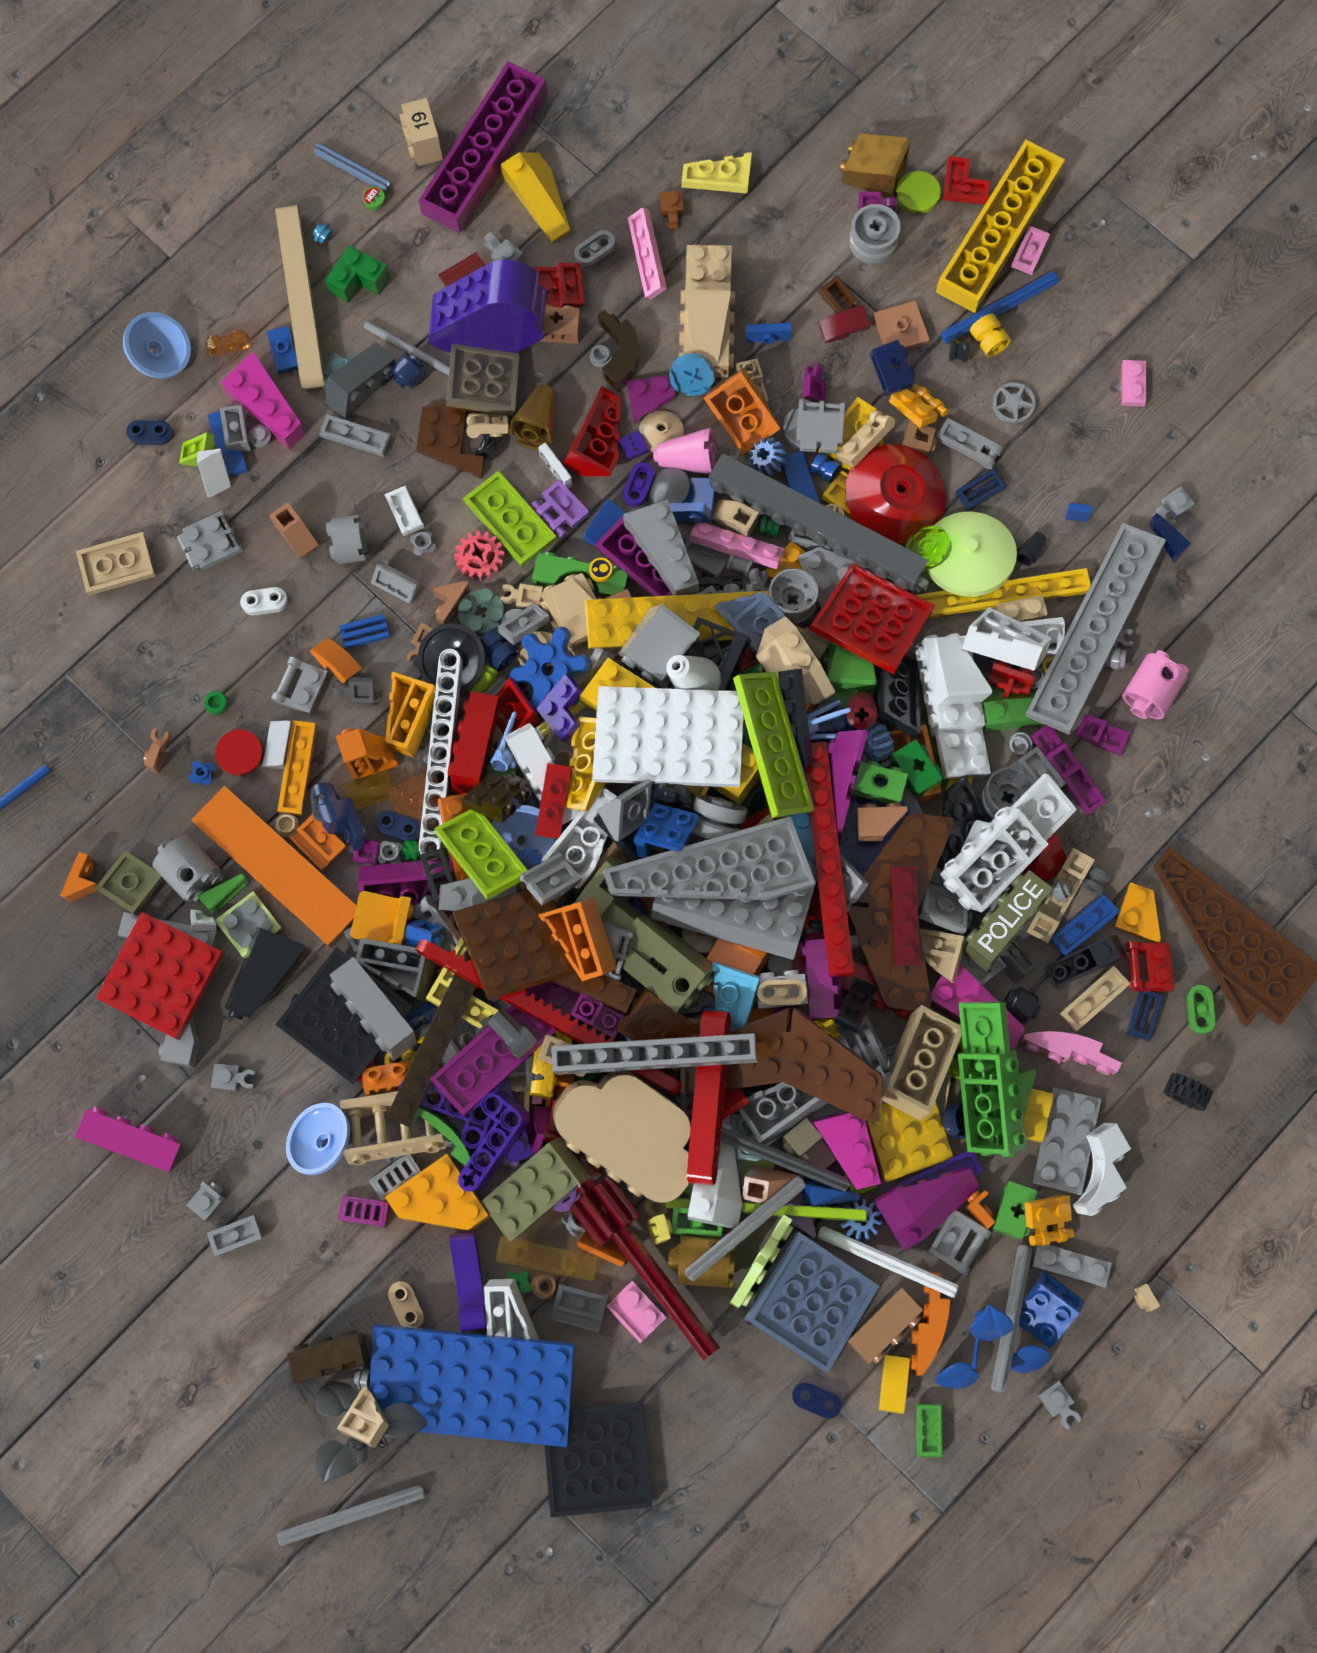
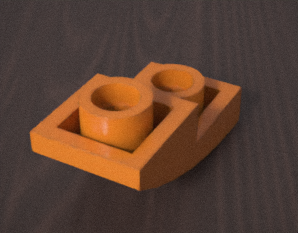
[310,638,362,684]

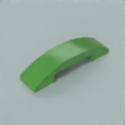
[412,1105,472,1166]

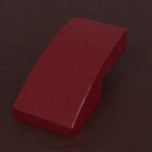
[819,305,870,343]

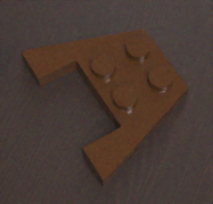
[416,402,491,479]

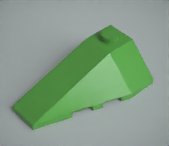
[981,685,1045,733]

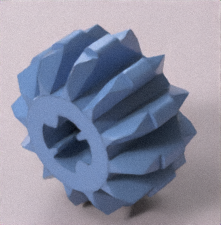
[748,438,787,477]
[858,721,895,762]
[840,1198,882,1241]

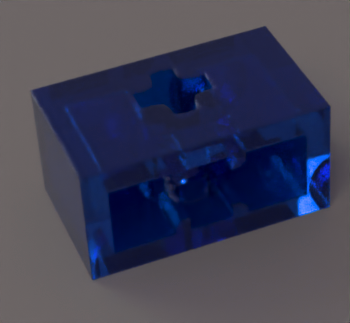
[869,340,915,397]

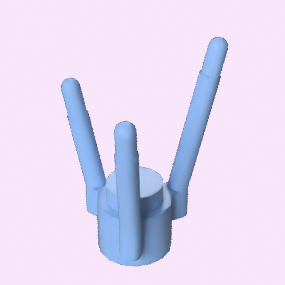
[807,700,851,741]
[490,712,517,772]

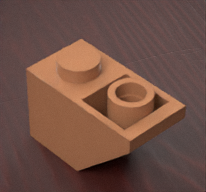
[269,502,319,560]
[857,803,907,842]
[742,1165,801,1204]

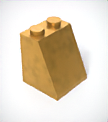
[840,133,911,198]

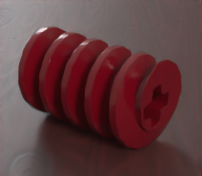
[846,691,877,730]

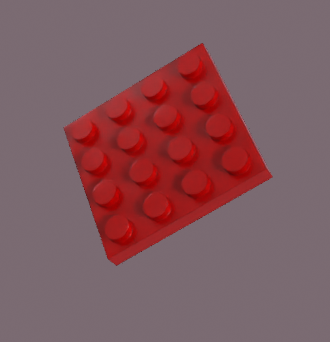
[809,563,935,674]
[96,912,225,1040]

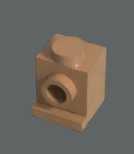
[901,421,937,457]

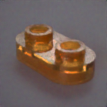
[204,330,250,356]

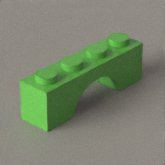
[532,552,629,599]

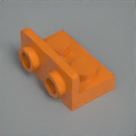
[362,1061,411,1096]

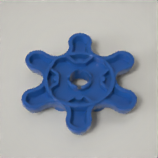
[510,627,591,711]

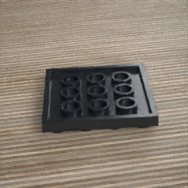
[275,947,413,1085]
[544,1401,653,1518]

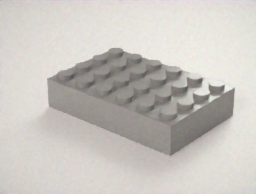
[651,833,817,960]

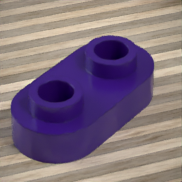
[623,462,654,507]

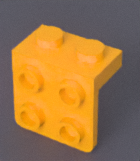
[350,891,413,945]

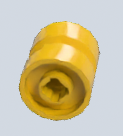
[970,313,1011,357]

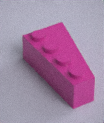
[221,351,306,450]
[930,964,1025,1050]
[75,1106,180,1172]

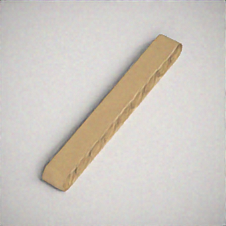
[275,205,326,390]

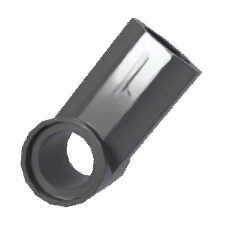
[488,1008,538,1059]

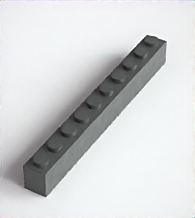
[709,453,928,591]

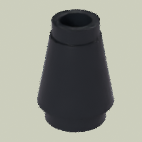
[1016,532,1046,566]

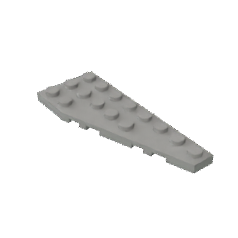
[603,816,816,900]

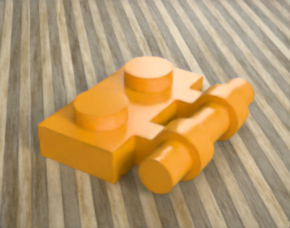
[889,383,949,428]
[1025,1195,1074,1247]

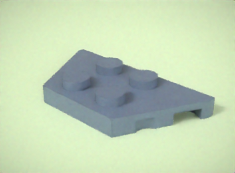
[714,592,787,655]

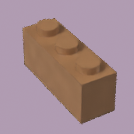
[847,1288,923,1364]

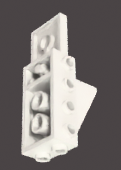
[915,633,992,779]
[940,774,1077,912]

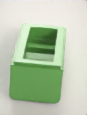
[198,874,249,914]

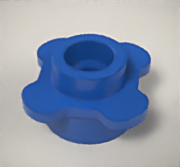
[189,761,215,786]

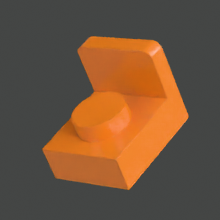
[965,1190,995,1229]

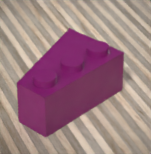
[802,933,844,1019]

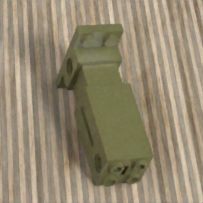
[574,857,714,1013]

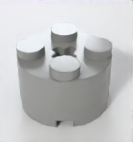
[326,515,367,565]

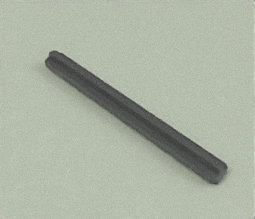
[720,1127,850,1192]

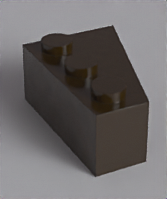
[287,1330,371,1384]

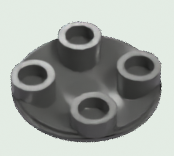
[647,468,690,505]

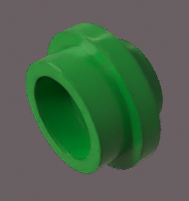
[401,840,421,862]

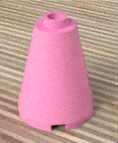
[653,428,718,475]

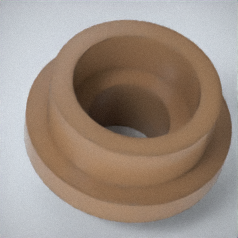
[531,1273,556,1299]

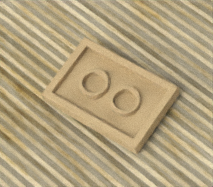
[76,532,156,596]

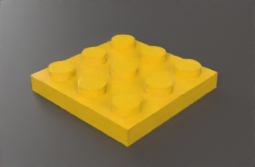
[865,1102,953,1182]

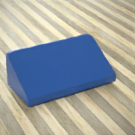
[583,499,625,548]

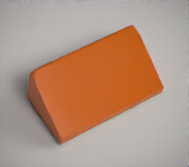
[577,1231,627,1267]

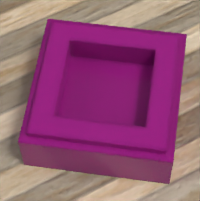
[352,839,381,865]

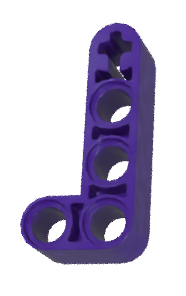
[399,1081,491,1149]
[458,1092,530,1192]
[449,1230,487,1333]

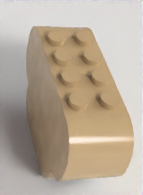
[553,1071,691,1202]

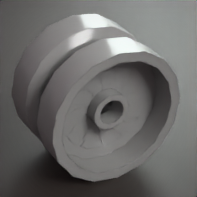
[849,204,900,264]
[692,795,748,839]

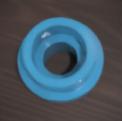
[313,222,333,244]

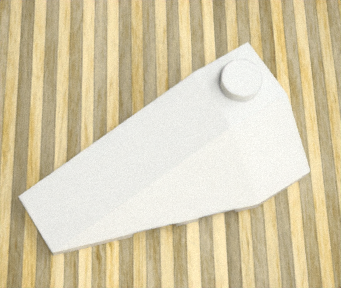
[541,788,617,889]

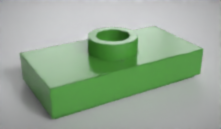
[916,1404,943,1457]

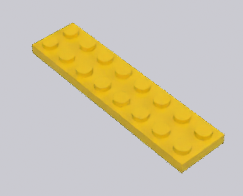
[584,591,769,649]

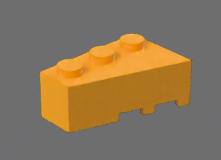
[385,672,436,758]

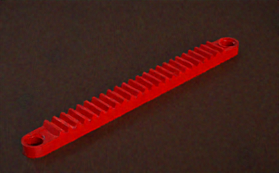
[415,939,682,1096]

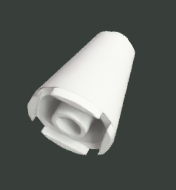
[666,655,721,690]

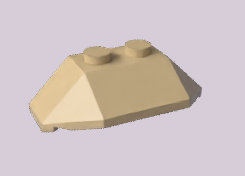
[756,617,835,706]

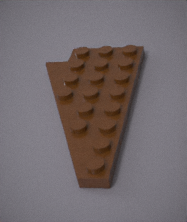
[1153,847,1317,1027]

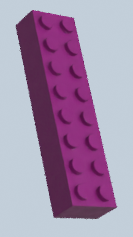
[418,61,547,233]

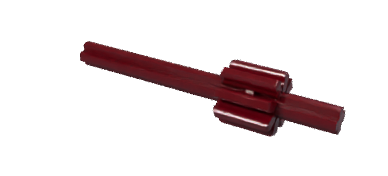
[570,1149,720,1361]

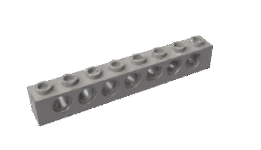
[551,1034,758,1075]

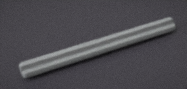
[685,1176,806,1281]
[991,1245,1032,1393]
[277,1484,425,1546]

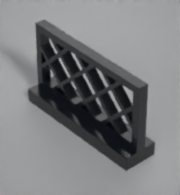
[667,617,752,691]

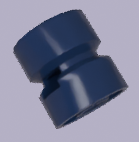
[480,628,519,672]

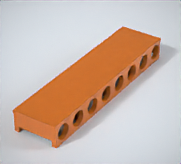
[191,786,357,948]

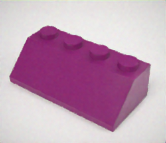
[595,516,695,596]
[358,858,454,918]

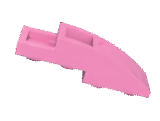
[1020,1031,1122,1076]

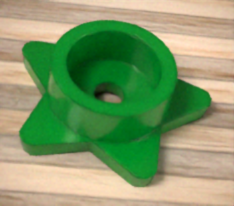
[507,1270,532,1296]

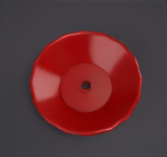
[845,444,946,545]

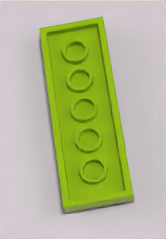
[733,672,814,818]

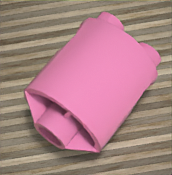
[1122,650,1189,719]

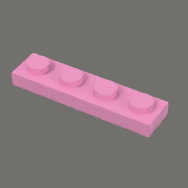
[628,207,667,299]
[689,522,784,569]

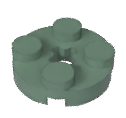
[458,589,505,636]

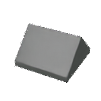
[597,779,652,841]

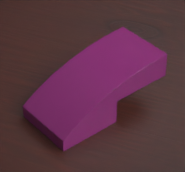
[1076,714,1130,756]

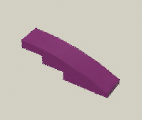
[1030,725,1106,815]

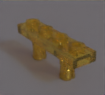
[495,1236,598,1281]

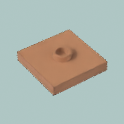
[872,301,930,356]

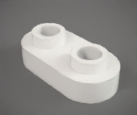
[240,587,288,615]

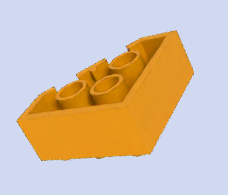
[385,1154,491,1231]

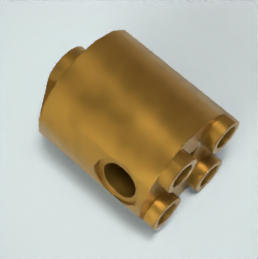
[668,1234,735,1288]

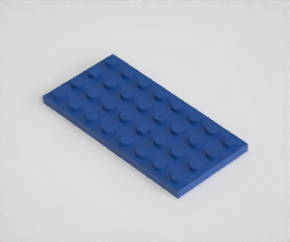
[370,1324,575,1447]

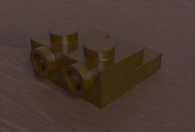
[462,772,531,823]

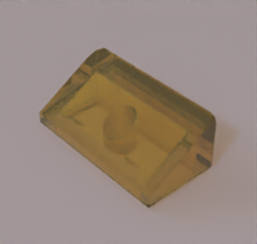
[342,770,395,810]

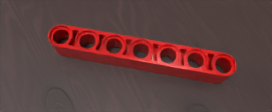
[687,1010,731,1185]

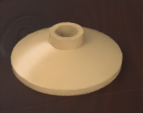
[639,410,684,452]

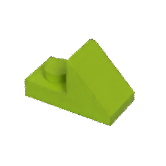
[179,432,217,467]

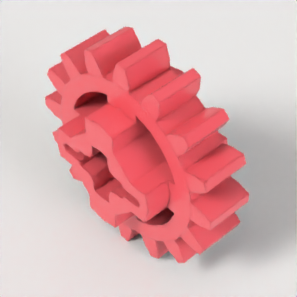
[454,530,505,581]

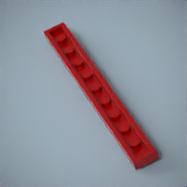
[804,742,854,977]

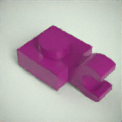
[858,191,897,213]
[803,362,826,403]

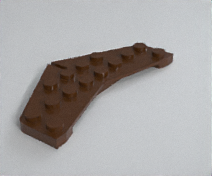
[847,813,953,1010]
[685,1008,884,1122]

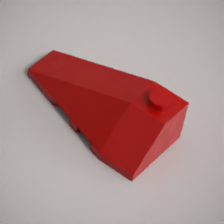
[562,386,621,477]

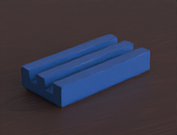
[339,614,390,650]

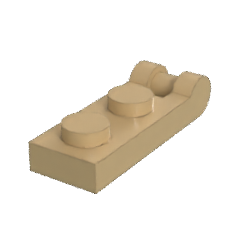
[836,410,895,468]

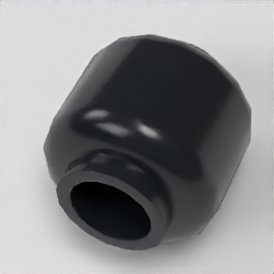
[1004,987,1041,1023]

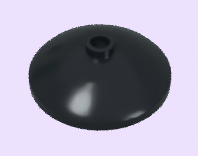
[417,623,486,693]

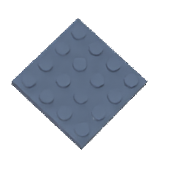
[745,1232,880,1373]

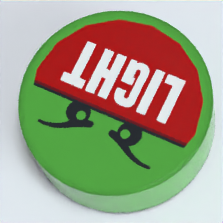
[362,187,386,210]

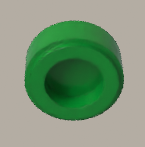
[204,691,229,716]

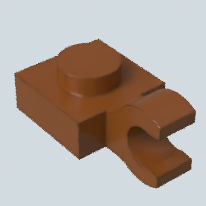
[660,191,683,230]

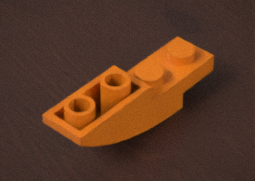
[910,1272,950,1376]

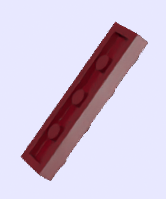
[890,866,920,966]

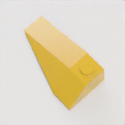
[501,152,571,243]
[567,717,607,812]

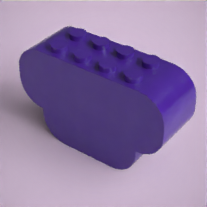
[428,260,548,353]

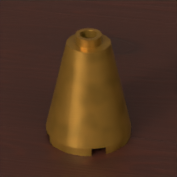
[508,385,557,450]

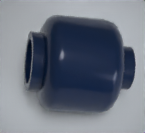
[392,354,425,388]

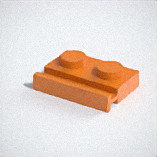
[288,814,347,872]

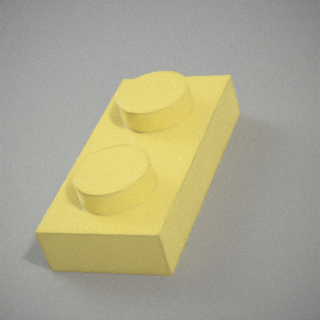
[646,1214,672,1246]

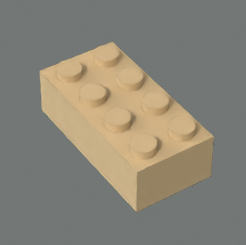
[882,1005,962,1120]

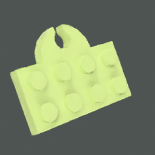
[730,1215,793,1308]

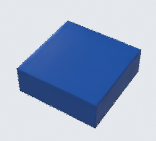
[1065,503,1092,522]

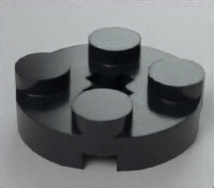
[650,783,694,813]

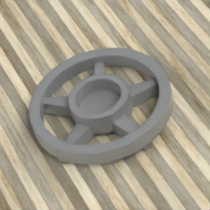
[992,383,1036,424]

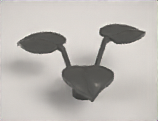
[315,1382,428,1485]

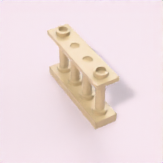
[340,1090,446,1165]

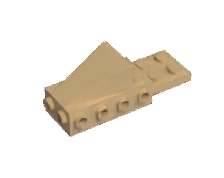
[679,245,735,378]
[539,573,623,664]

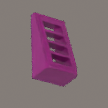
[527,1106,551,1155]
[337,1195,391,1228]

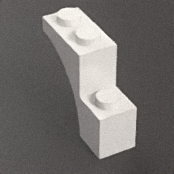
[1073,1123,1131,1216]

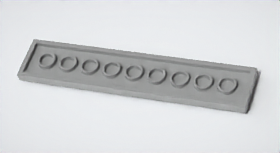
[1026,523,1166,735]

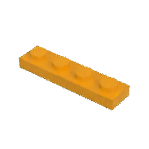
[277,720,317,816]

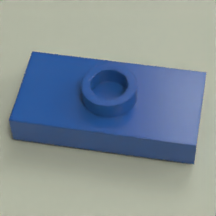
[745,323,791,344]
[266,326,298,374]

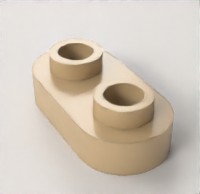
[757,979,807,1005]
[388,1281,424,1328]

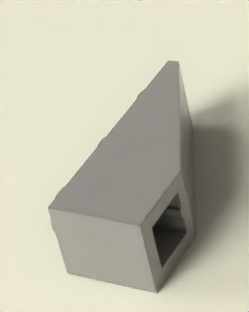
[159,1017,200,1068]

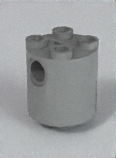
[152,834,224,903]

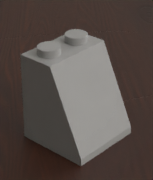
[618,604,700,683]

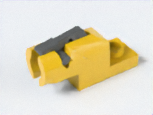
[526,1031,572,1098]

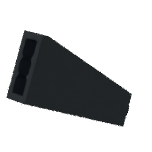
[224,927,306,1020]

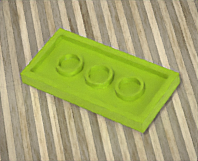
[463,471,557,568]
[435,809,528,900]

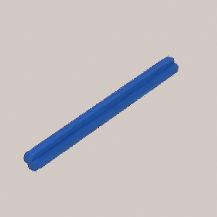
[941,271,1059,344]

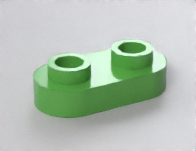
[1186,985,1215,1035]

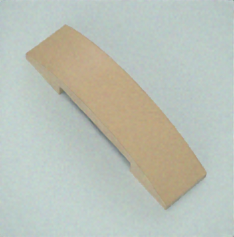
[1026,848,1095,944]

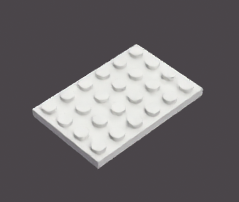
[592,686,744,787]

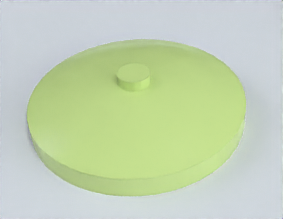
[923,512,1017,597]

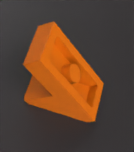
[60,852,97,902]

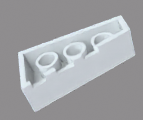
[504,723,580,825]

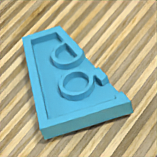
[713,961,761,1032]

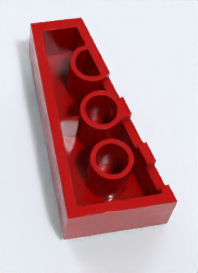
[447,692,499,796]

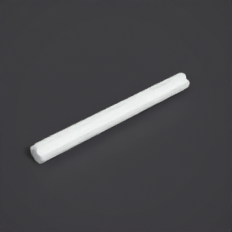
[818,1226,959,1297]

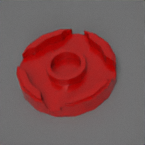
[215,729,263,776]

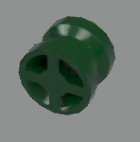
[759,514,780,538]

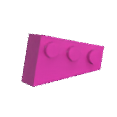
[813,1111,881,1190]

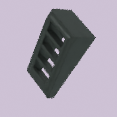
[420,848,454,903]

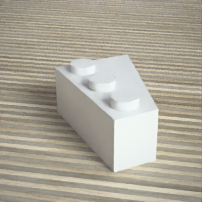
[962,607,1052,670]
[484,1279,539,1340]

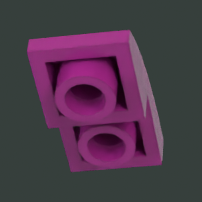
[570,993,625,1039]

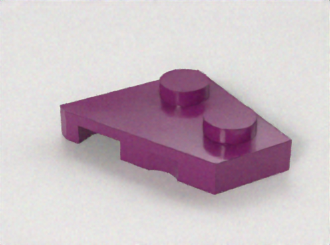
[627,375,675,424]

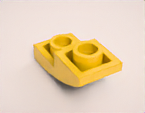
[879,1355,910,1414]

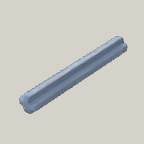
[314,143,392,193]

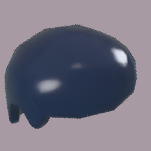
[942,1101,966,1139]

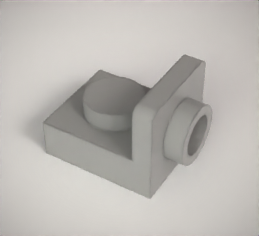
[186,1181,226,1221]

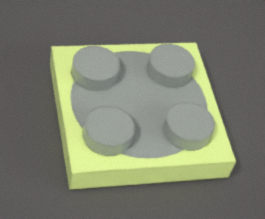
[215,891,282,958]

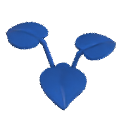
[934,1304,1052,1389]

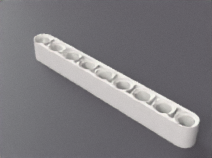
[419,649,463,860]

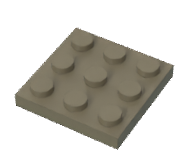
[446,344,519,416]

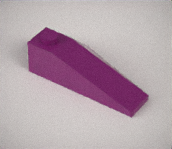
[828,730,868,836]
[874,1167,980,1251]

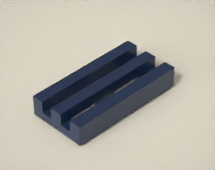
[955,468,1007,512]
[1126,991,1164,1042]

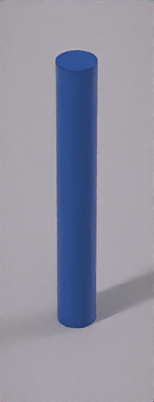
[0,764,51,810]

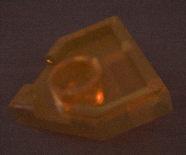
[386,772,438,822]

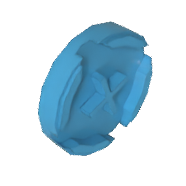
[669,353,715,396]

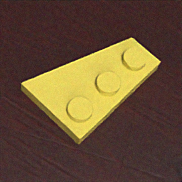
[681,152,752,193]

